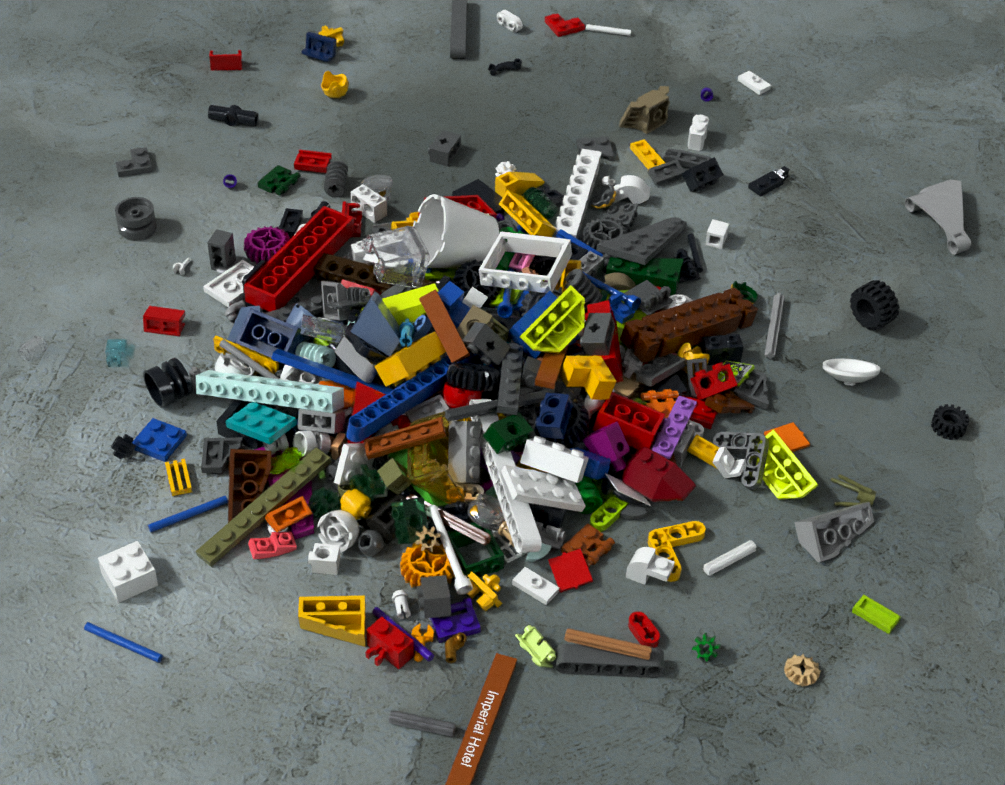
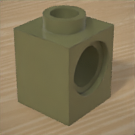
[377,458,413,495]

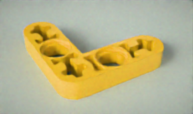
[648,521,706,582]

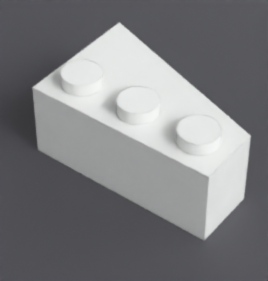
[520,436,589,483]

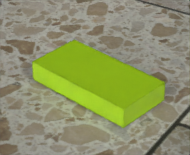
[852,595,901,634]

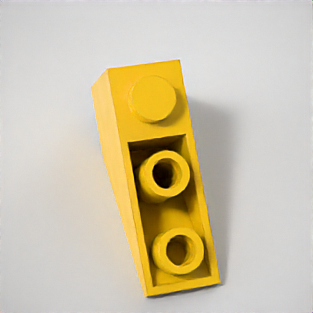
[495,171,545,197]

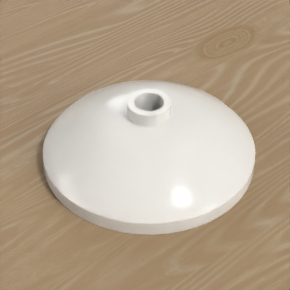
[822,359,880,385]

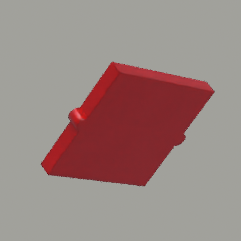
[548,549,593,593]

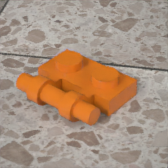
[641,389,679,422]

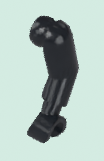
[488,58,522,76]

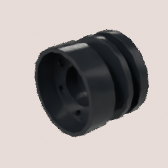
[143,358,193,408]

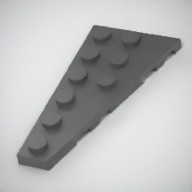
[596,217,687,265]

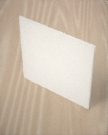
[605,473,650,506]

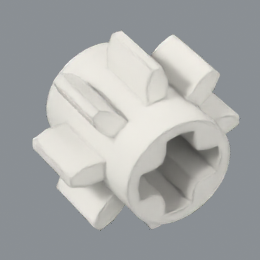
[495,161,516,177]

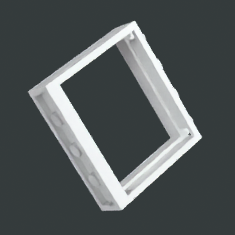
[479,232,572,293]

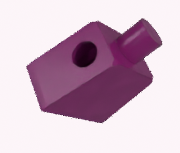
[582,422,630,472]

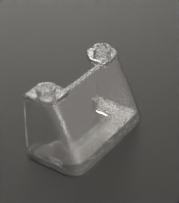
[362,226,430,289]

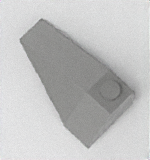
[795,502,874,562]

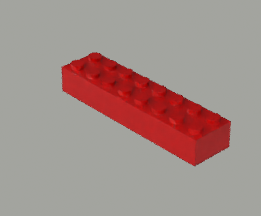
[244,206,354,312]

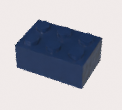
[235,308,307,365]

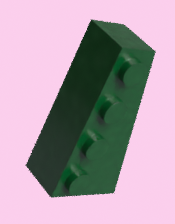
[606,257,683,297]

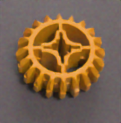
[400,539,455,588]

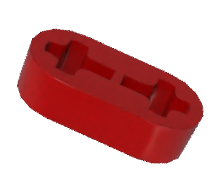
[628,611,660,648]

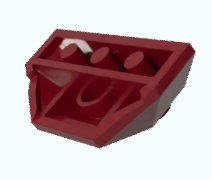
[623,447,696,502]

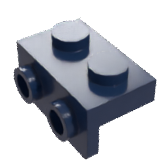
[301,32,336,62]

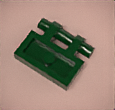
[257,165,301,195]

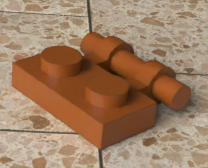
[561,524,615,568]

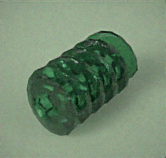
[523,187,557,220]

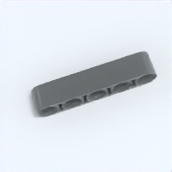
[556,644,665,678]

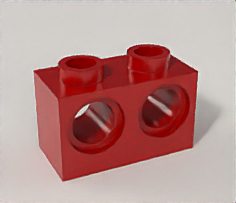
[690,362,737,400]

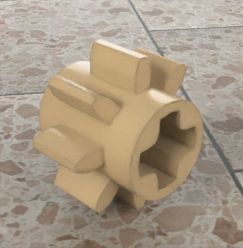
[415,525,441,552]

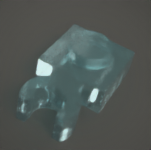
[105,339,128,367]

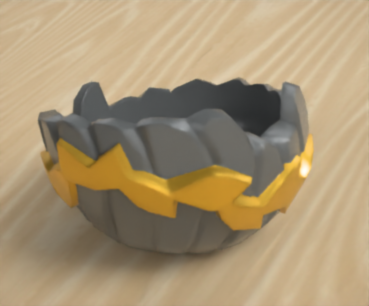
[590,184,616,208]

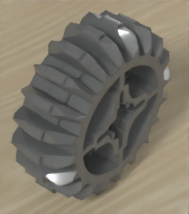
[582,217,628,256]

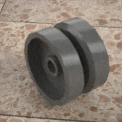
[115,197,157,240]

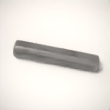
[389,710,456,736]

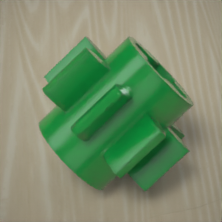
[692,632,721,662]

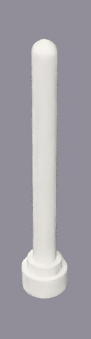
[429,505,473,595]

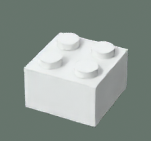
[98,541,158,603]

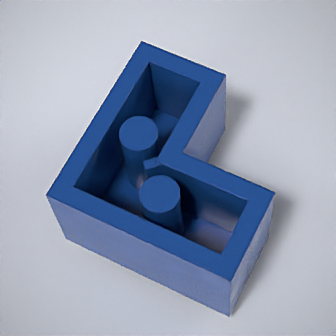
[438,281,471,328]

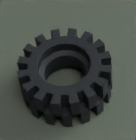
[931,404,969,440]

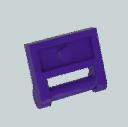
[430,597,481,643]

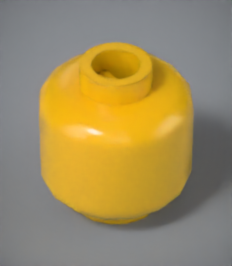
[340,489,371,520]

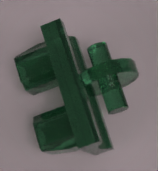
[349,464,385,501]

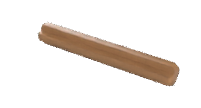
[565,628,652,660]

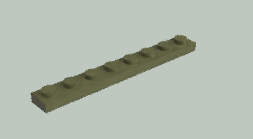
[196,447,331,567]

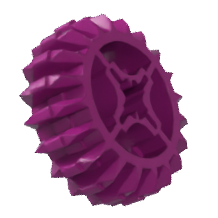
[244,225,290,264]

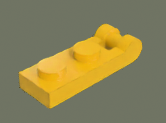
[630,139,665,170]

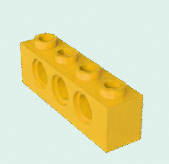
[499,190,557,237]

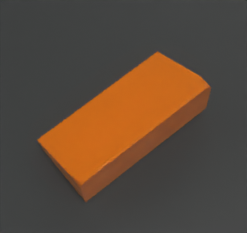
[265,496,313,533]

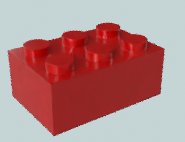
[593,392,665,450]

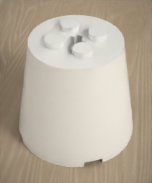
[411,194,499,269]

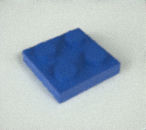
[133,418,187,462]

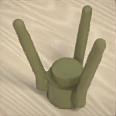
[831,474,876,507]

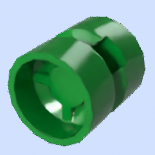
[575,476,603,514]

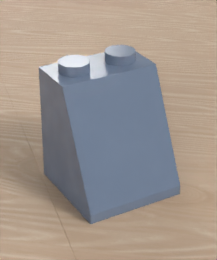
[351,292,402,356]

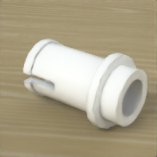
[392,590,411,619]

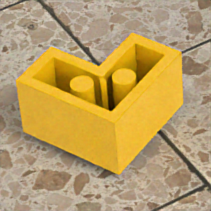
[559,355,616,400]

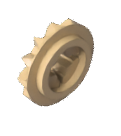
[784,654,820,686]

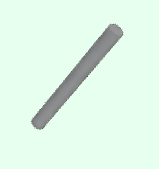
[219,339,280,379]

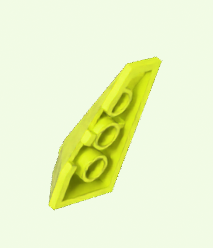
[361,283,439,326]

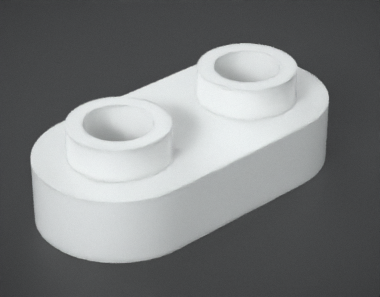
[497,10,522,32]

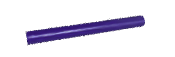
[372,607,434,661]

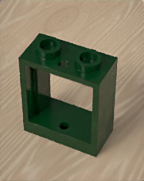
[447,520,504,578]

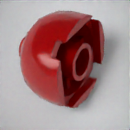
[443,382,483,408]

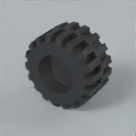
[850,280,900,330]

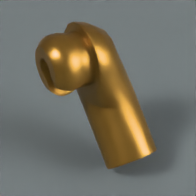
[445,632,467,663]

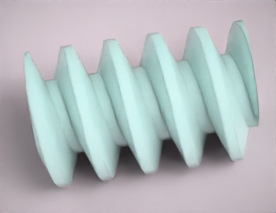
[295,342,336,368]

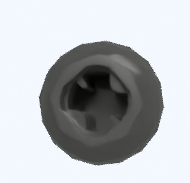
[358,530,384,556]

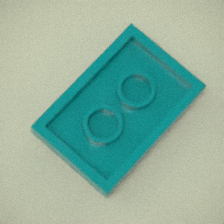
[225,402,297,444]

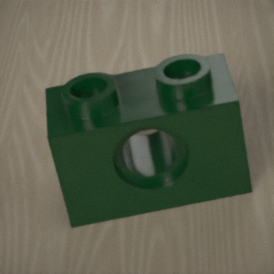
[483,412,534,454]

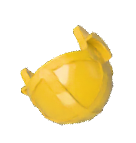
[321,71,349,98]
[677,343,710,375]

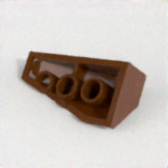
[228,449,271,523]

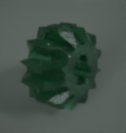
[308,487,341,518]

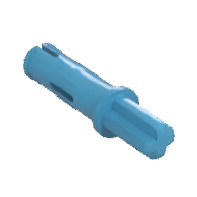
[399,319,415,346]

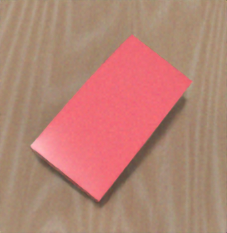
[248,532,297,559]

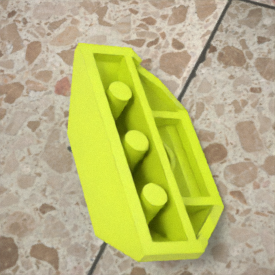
[520,285,585,354]
[756,429,819,500]

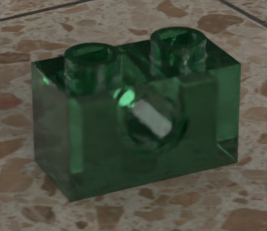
[391,497,431,544]

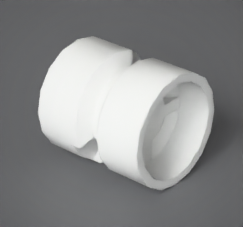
[293,430,331,457]

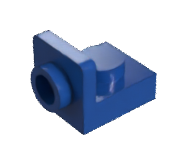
[608,292,635,324]

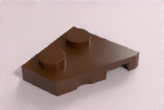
[704,390,755,414]

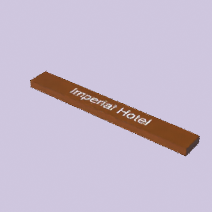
[445,653,517,785]

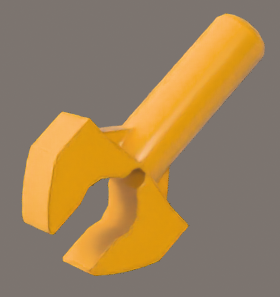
[411,624,434,662]

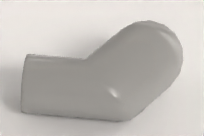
[225,300,246,321]

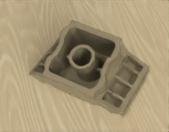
[619,86,670,134]

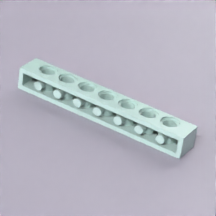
[196,370,344,413]

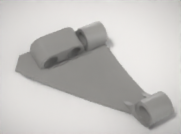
[905,180,971,255]

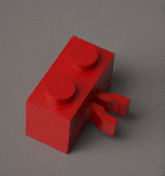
[365,616,414,669]

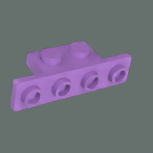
[652,396,697,459]

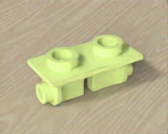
[515,625,556,668]

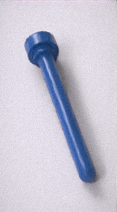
[497,268,514,318]
[582,271,641,311]

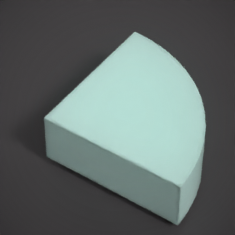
[526,543,552,562]

